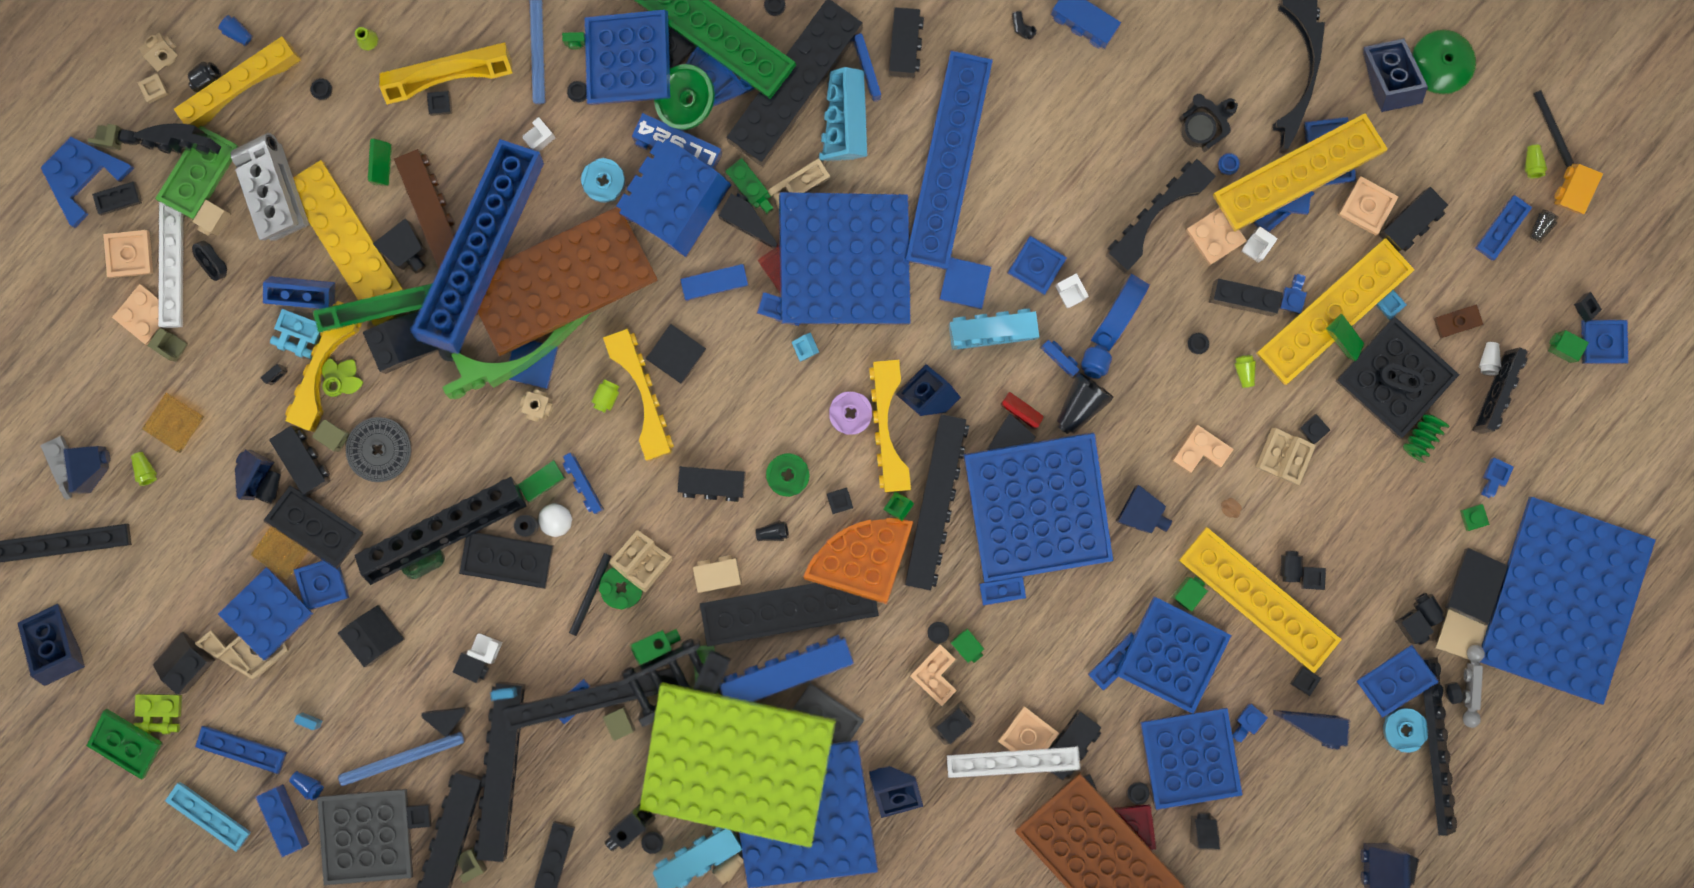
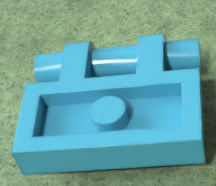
[270,309,320,359]

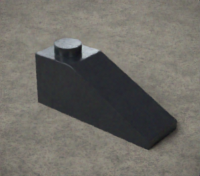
[718,193,778,250]

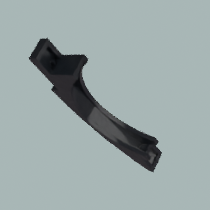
[1272,0,1325,153]

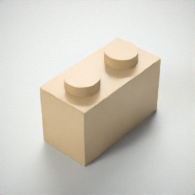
[693,555,742,593]

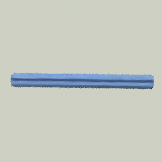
[530,0,545,104]
[338,732,465,786]

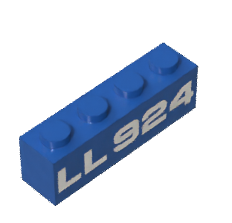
[632,113,722,170]

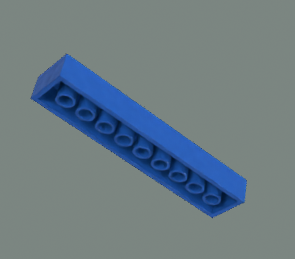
[411,139,544,354]

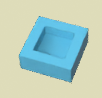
[792,333,819,362]

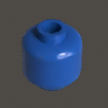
[1081,345,1112,379]

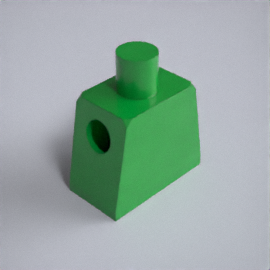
[629,629,681,665]

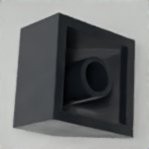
[338,605,405,668]
[153,632,215,695]

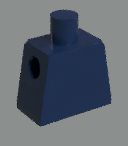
[1116,485,1172,533]

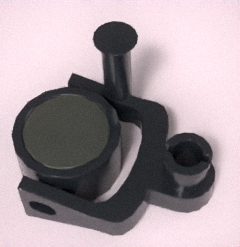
[1179,94,1238,153]

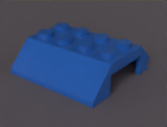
[616,139,731,257]

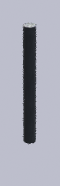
[1533,90,1575,168]
[569,553,612,636]

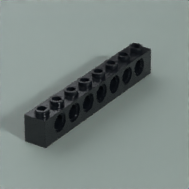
[354,477,527,585]

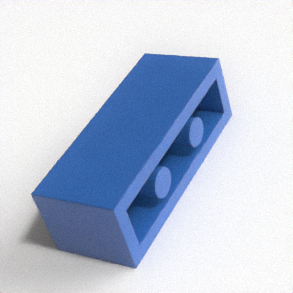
[1051,0,1121,49]
[263,276,335,309]
[256,784,309,857]

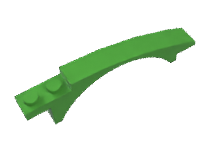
[442,312,592,400]

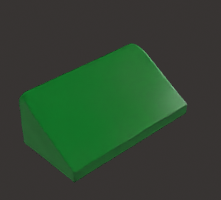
[368,138,392,186]
[1326,314,1365,361]
[518,460,566,503]

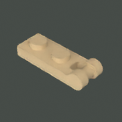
[768,159,830,208]

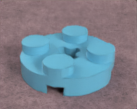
[581,158,625,203]
[1383,708,1428,753]

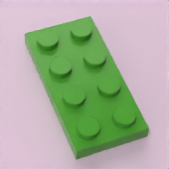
[155,126,239,220]

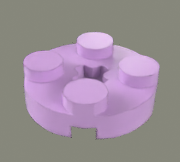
[829,392,872,435]

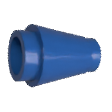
[218,15,253,46]
[289,771,324,801]

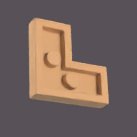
[1172,425,1234,473]
[910,644,957,706]

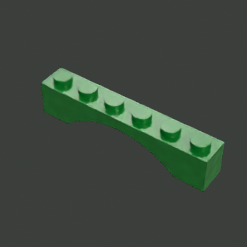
[313,283,433,333]

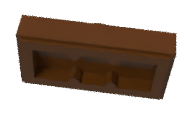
[1434,304,1484,339]

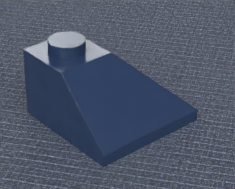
[896,364,961,416]
[63,446,110,494]
[235,449,274,500]
[869,766,923,818]

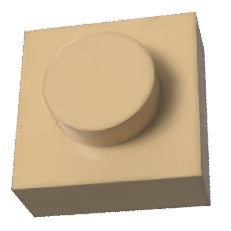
[138,73,169,104]

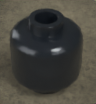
[188,62,222,93]

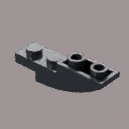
[133,123,221,155]

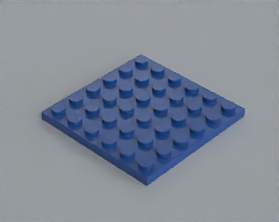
[779,192,911,324]
[964,432,1113,583]
[739,740,878,888]

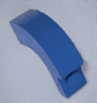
[1091,273,1150,351]

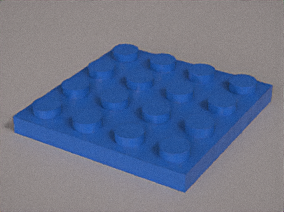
[585,10,670,105]
[1115,596,1232,714]
[1140,708,1242,810]

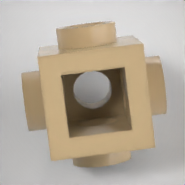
[139,33,178,72]
[520,389,553,422]

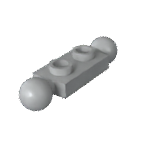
[1462,645,1485,728]

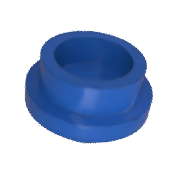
[1218,153,1240,175]

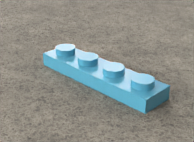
[165,782,251,852]

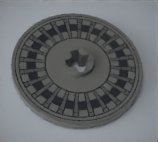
[346,417,412,482]

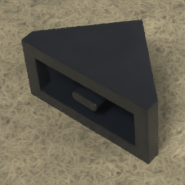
[421,707,470,737]

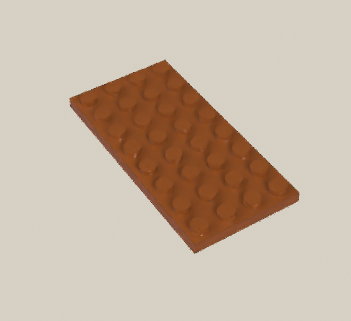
[477,207,658,356]
[1015,773,1186,888]

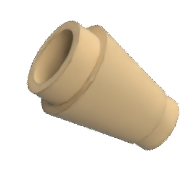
[712,853,744,885]

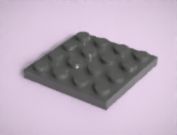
[317,789,413,885]

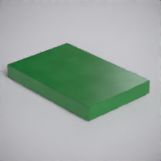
[86,709,163,780]

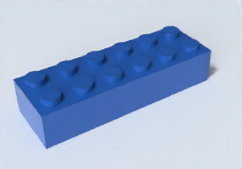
[720,635,854,702]

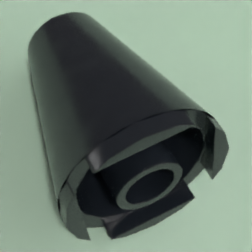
[1057,373,1114,434]

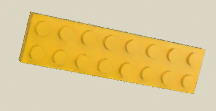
[1213,113,1388,232]
[293,160,404,326]
[1256,238,1414,385]
[1178,527,1342,673]

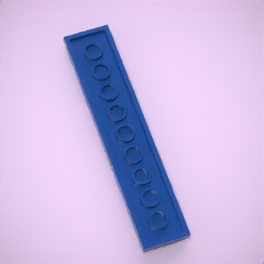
[906,51,993,270]

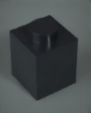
[1395,609,1434,645]
[452,651,490,683]

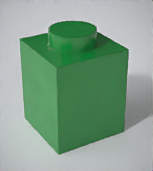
[1548,330,1589,363]
[1171,577,1208,612]
[950,628,984,663]

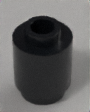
[514,515,539,537]
[1280,551,1303,582]
[1413,593,1445,627]

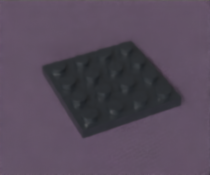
[1335,316,1460,439]

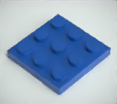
[218,567,314,661]

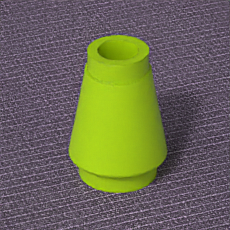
[355,27,378,50]
[1525,145,1547,178]
[1234,355,1256,388]
[131,452,157,486]

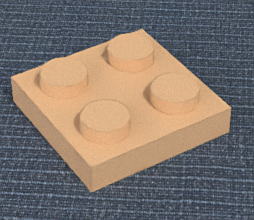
[1338,176,1398,236]
[1186,208,1247,266]
[103,230,153,278]
[112,284,160,345]
[998,706,1059,751]

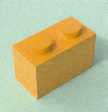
[1554,164,1603,214]

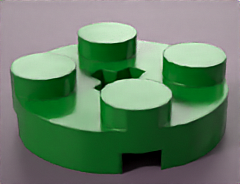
[766,453,810,497]
[599,568,643,610]

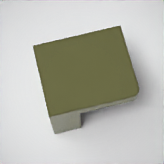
[88,124,122,151]
[147,328,188,362]
[312,420,350,452]
[603,706,636,741]
[458,847,487,883]

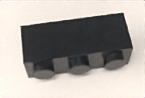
[889,7,924,78]
[1378,186,1448,252]
[1209,278,1282,316]
[269,426,331,495]
[677,466,746,502]
[1049,710,1101,780]

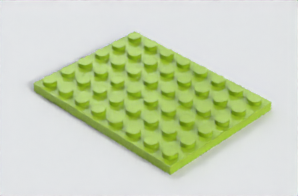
[640,683,836,848]

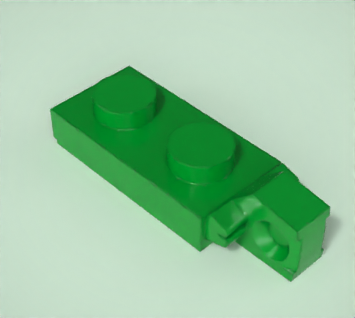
[725,158,774,214]

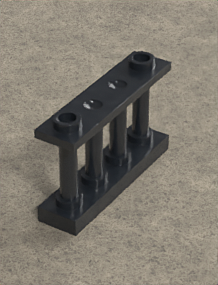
[619,638,722,727]

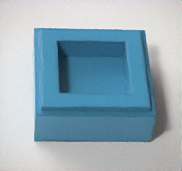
[1376,290,1407,320]
[491,687,517,700]
[294,713,323,730]

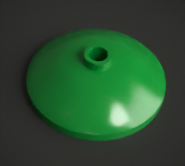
[1412,30,1476,94]
[654,64,715,130]

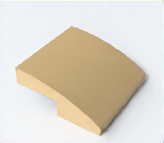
[1256,428,1316,485]
[610,530,672,592]
[1434,608,1490,660]

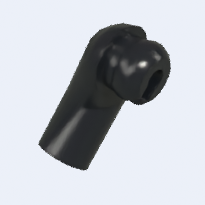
[1012,11,1037,40]

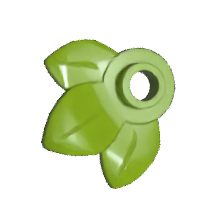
[322,358,363,397]

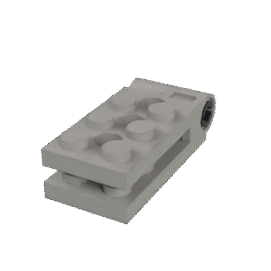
[231,133,309,241]

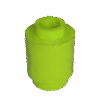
[591,379,620,413]

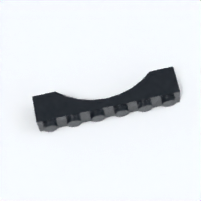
[1106,159,1216,273]

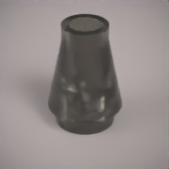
[1529,209,1559,243]

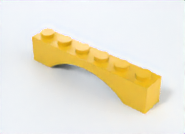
[174,36,301,128]
[379,42,513,105]
[285,301,363,432]
[603,329,674,461]
[869,360,911,493]

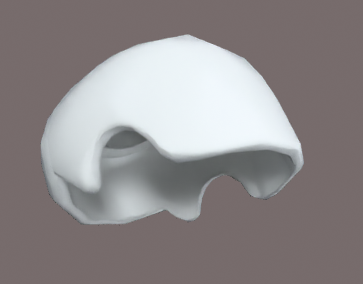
[538,503,572,537]

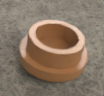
[1221,498,1242,518]

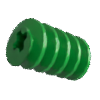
[1403,415,1450,463]

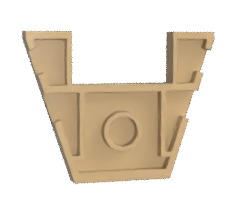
[195,631,289,680]

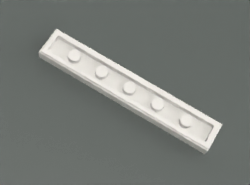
[158,202,183,328]
[947,747,1080,778]

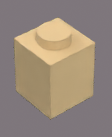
[192,200,231,236]

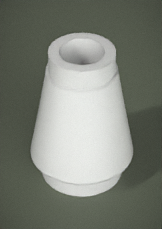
[1479,342,1501,375]

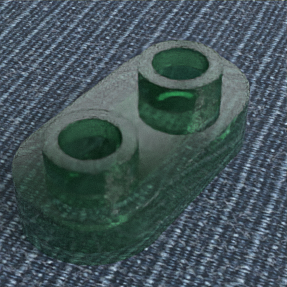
[402,550,445,579]

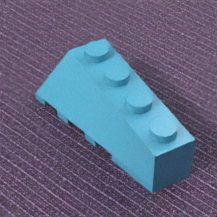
[819,67,867,161]
[949,309,1039,350]
[653,827,742,888]

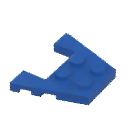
[686,47,755,107]
[40,137,134,228]

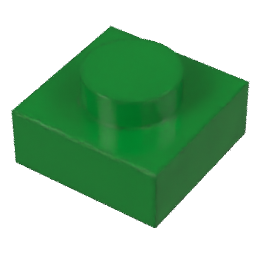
[562,32,585,50]
[883,492,914,521]
[1460,504,1490,531]

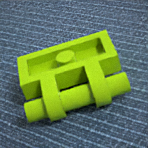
[134,694,182,734]

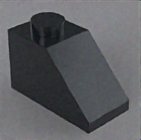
[1190,812,1220,850]

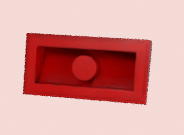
[1001,392,1044,429]

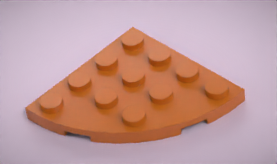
[803,518,913,604]

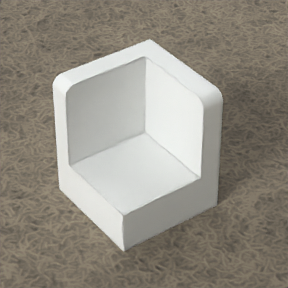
[522,117,555,152]
[1242,226,1278,263]
[1055,273,1089,308]
[467,634,503,664]

